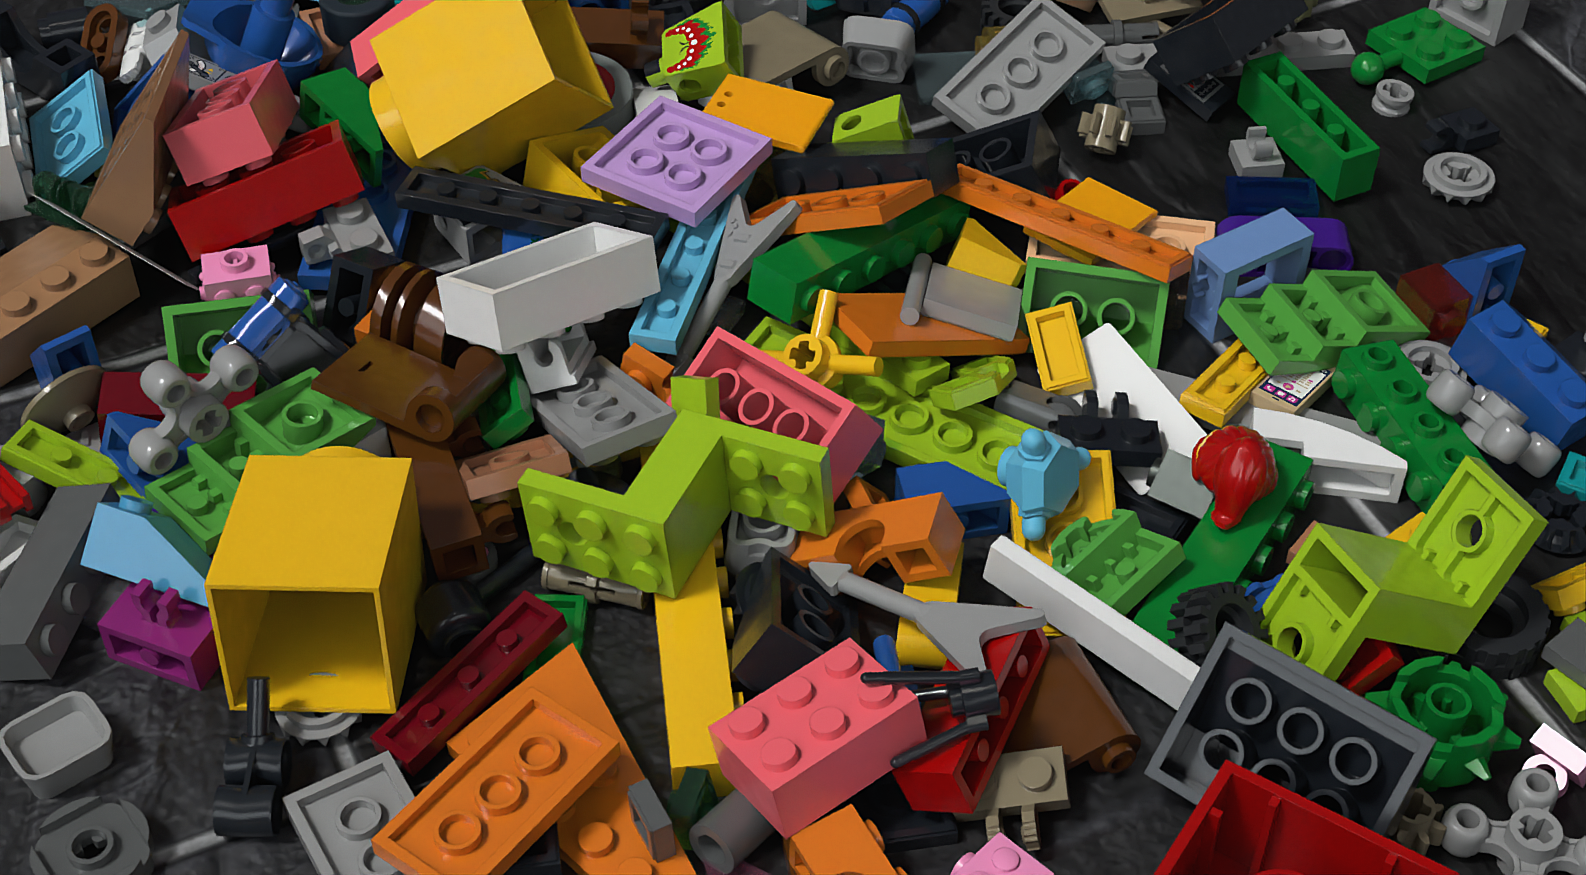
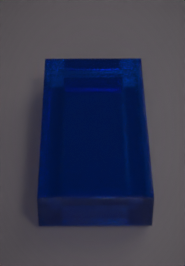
[1224,176,1320,218]

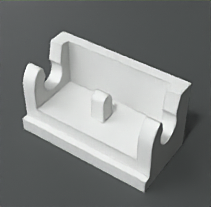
[517,323,596,394]

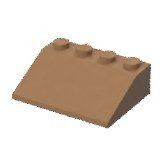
[81,29,189,246]
[0,225,140,388]

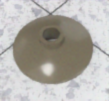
[20,365,106,433]

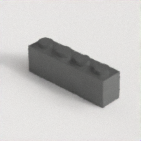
[0,483,120,681]

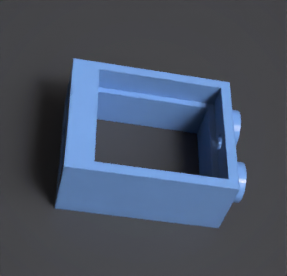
[1183,208,1314,344]

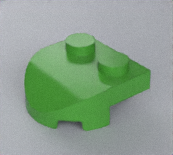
[1050,509,1186,616]

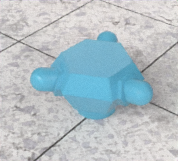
[997,428,1091,541]

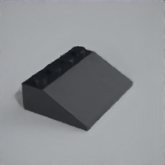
[1144,621,1438,840]

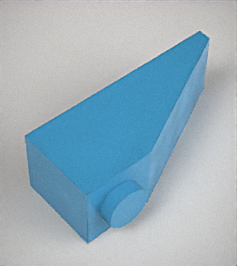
[80,495,212,607]

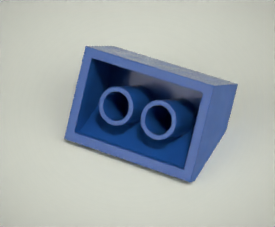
[1448,300,1586,450]

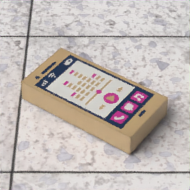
[1248,367,1336,416]

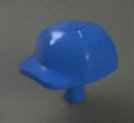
[181,0,323,91]

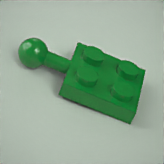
[1351,7,1486,85]

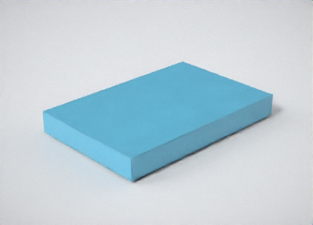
[29,69,113,207]

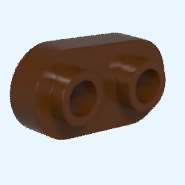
[80,3,129,85]

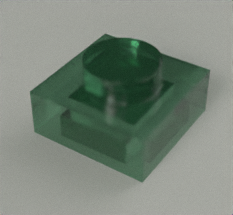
[667,767,719,850]

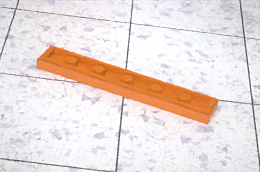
[942,163,1193,284]

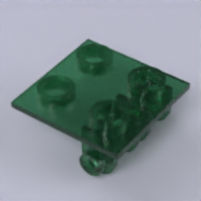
[24,171,97,231]

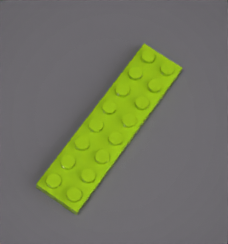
[744,316,1044,490]

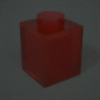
[1396,262,1473,341]

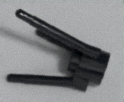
[860,667,1001,769]

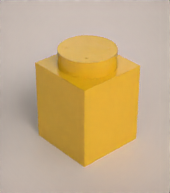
[369,0,614,175]
[204,446,427,714]

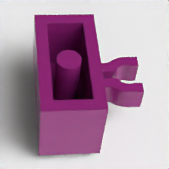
[97,578,220,691]

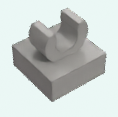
[1228,126,1285,181]

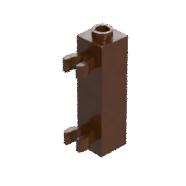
[571,0,664,69]
[385,416,518,581]

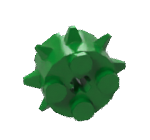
[1365,656,1522,792]

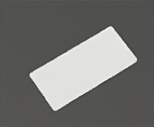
[30,193,199,290]
[1037,323,1207,495]

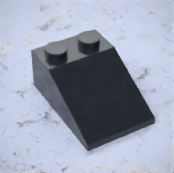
[953,110,1061,216]
[732,546,860,692]

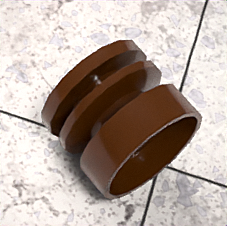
[369,261,483,369]

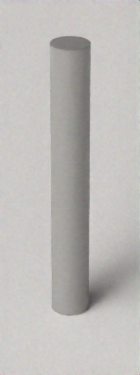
[900,253,932,325]

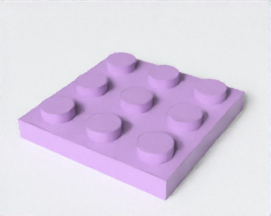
[581,95,773,228]

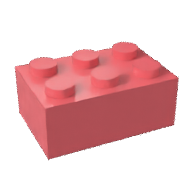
[708,637,927,840]

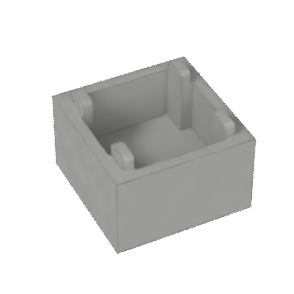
[1428,0,1530,47]

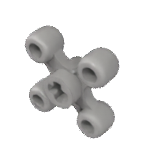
[128,345,259,475]
[1426,369,1562,478]
[1441,767,1586,875]

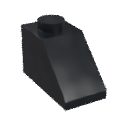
[322,246,406,349]

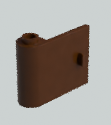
[311,332,506,442]
[1001,636,1141,773]

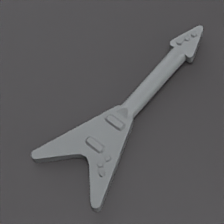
[665,194,803,376]
[808,562,1047,671]

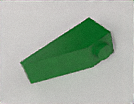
[299,67,383,188]

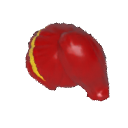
[1192,425,1279,530]

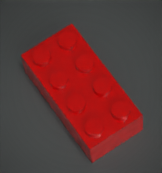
[167,119,365,262]

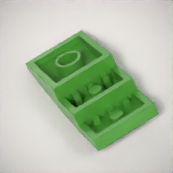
[1217,270,1430,376]
[144,367,376,556]

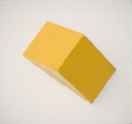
[945,218,1027,288]

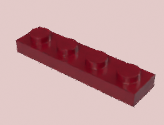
[370,590,568,777]

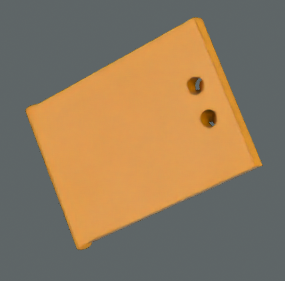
[702,73,834,154]
[1023,177,1158,265]

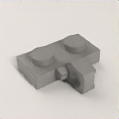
[298,197,395,266]

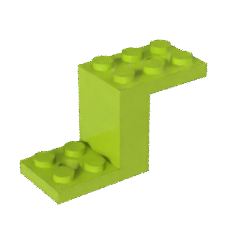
[517,409,835,599]
[1259,455,1549,681]

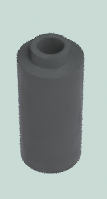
[689,789,776,874]

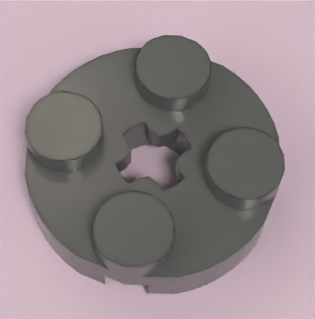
[29,796,154,875]

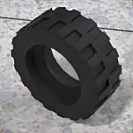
[1432,574,1551,682]

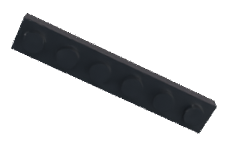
[395,166,670,252]

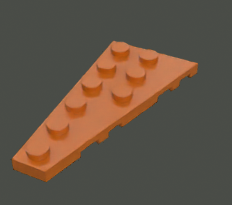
[446,642,697,875]

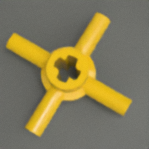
[759,289,884,389]

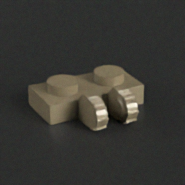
[953,746,1071,851]

